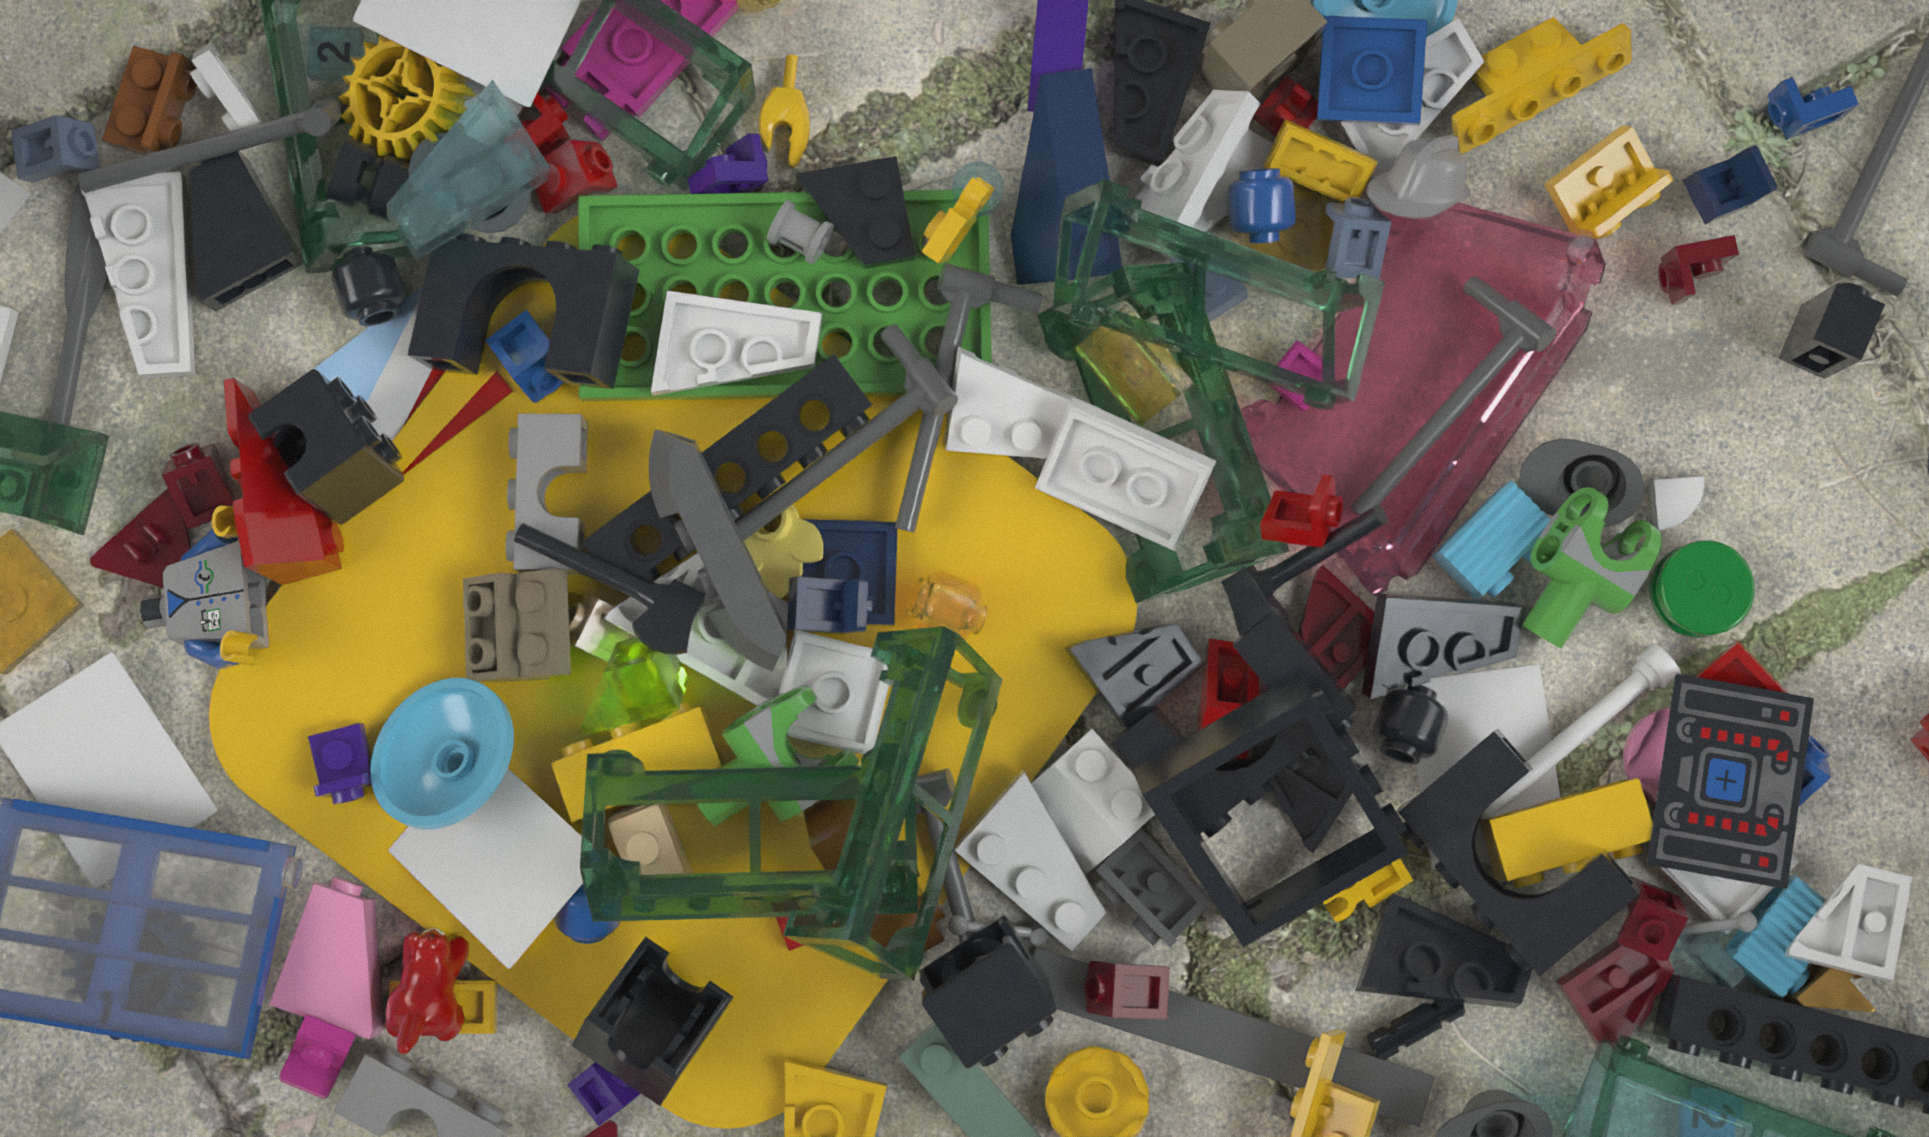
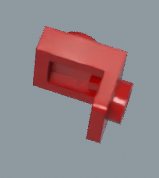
[527,140,618,214]
[1260,474,1343,548]

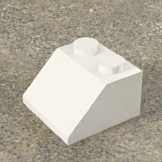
[1031,729,1155,874]

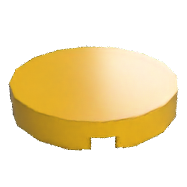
[1045,1046,1149,1137]

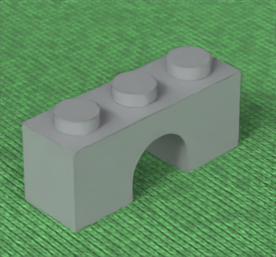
[506,413,588,575]
[334,1047,513,1137]

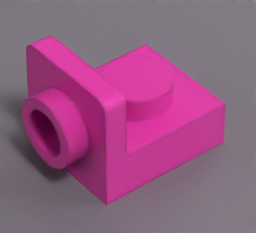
[279,1014,356,1099]

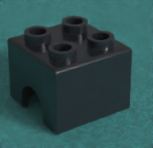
[249,369,404,525]
[919,916,1056,1069]
[572,936,734,1106]

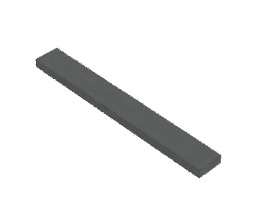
[1033,947,1434,1127]

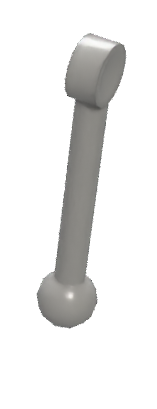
[1680,912,1757,935]
[948,915,1049,945]

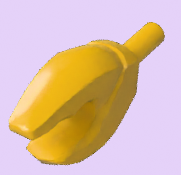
[758,54,811,169]

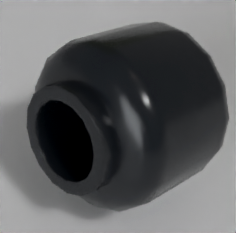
[331,246,406,326]
[1373,685,1448,765]

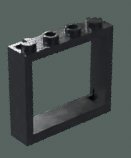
[1133,672,1408,947]

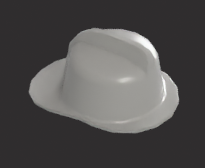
[1367,134,1471,219]

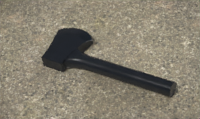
[1221,505,1388,636]
[514,523,705,655]

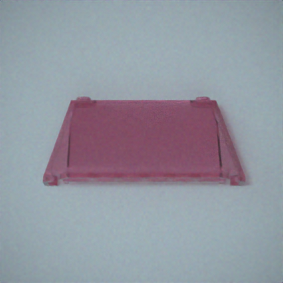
[1230,202,1606,596]

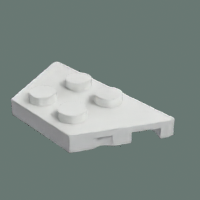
[604,553,788,706]

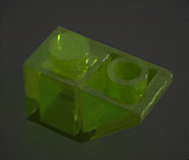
[581,637,690,735]

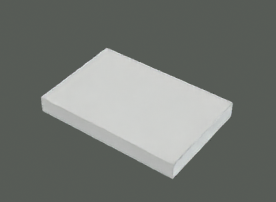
[1035,397,1216,551]

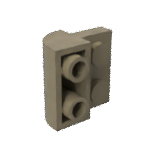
[463,568,571,682]

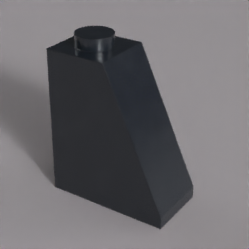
[189,151,305,311]

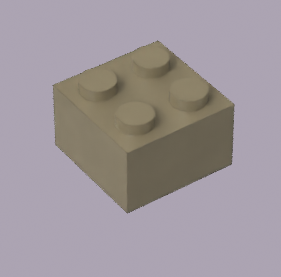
[1198,0,1327,101]

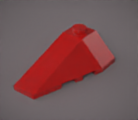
[224,378,344,585]

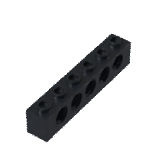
[581,354,873,593]
[1653,975,1929,1114]

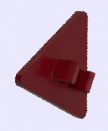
[90,488,191,588]

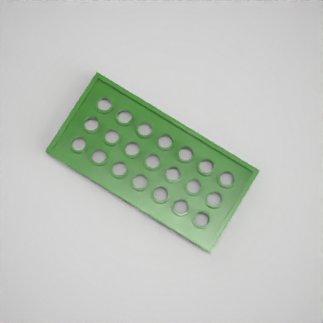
[579,190,992,402]

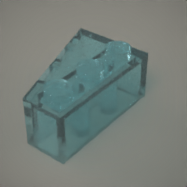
[386,79,551,260]

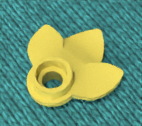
[744,501,823,599]

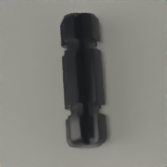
[1366,1000,1466,1060]

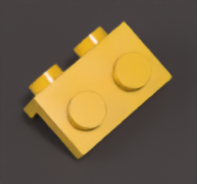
[1544,125,1674,239]

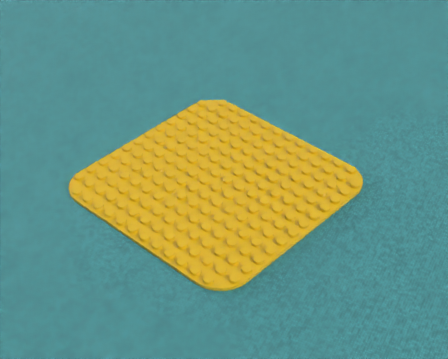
[209,215,1138,1129]

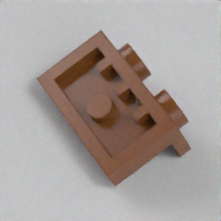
[102,45,197,155]

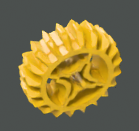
[338,34,477,160]

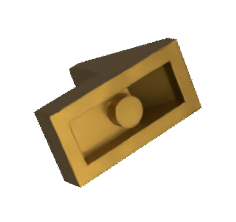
[1782,964,1876,1013]

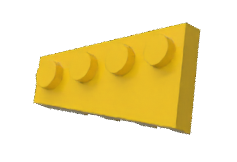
[784,1058,887,1137]

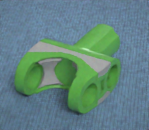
[1522,487,1662,649]
[690,685,859,827]

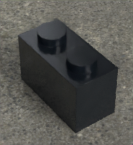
[1778,283,1885,379]

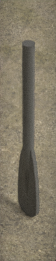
[31,182,108,519]

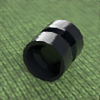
[326,137,412,225]

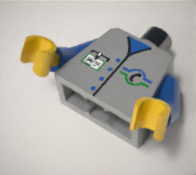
[140,505,269,669]

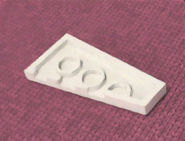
[77,172,195,378]

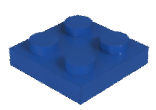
[1316,16,1427,126]

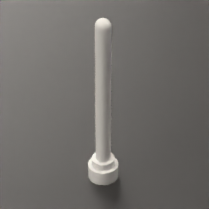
[1481,643,1681,819]

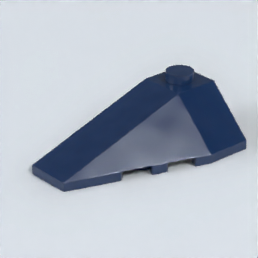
[1010,68,1123,285]

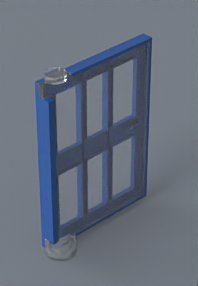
[0,797,303,1059]

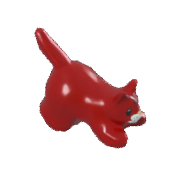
[385,927,469,1055]

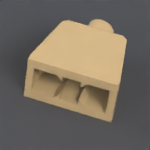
[608,792,698,904]

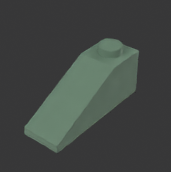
[898,1022,1041,1137]

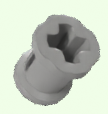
[766,200,834,264]

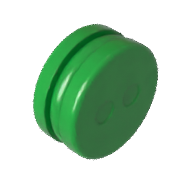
[1649,540,1755,638]

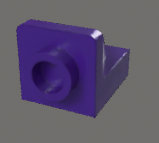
[687,133,769,194]
[308,723,372,805]
[567,1062,641,1126]

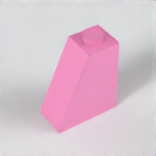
[269,876,384,1039]

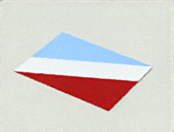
[314,286,513,475]

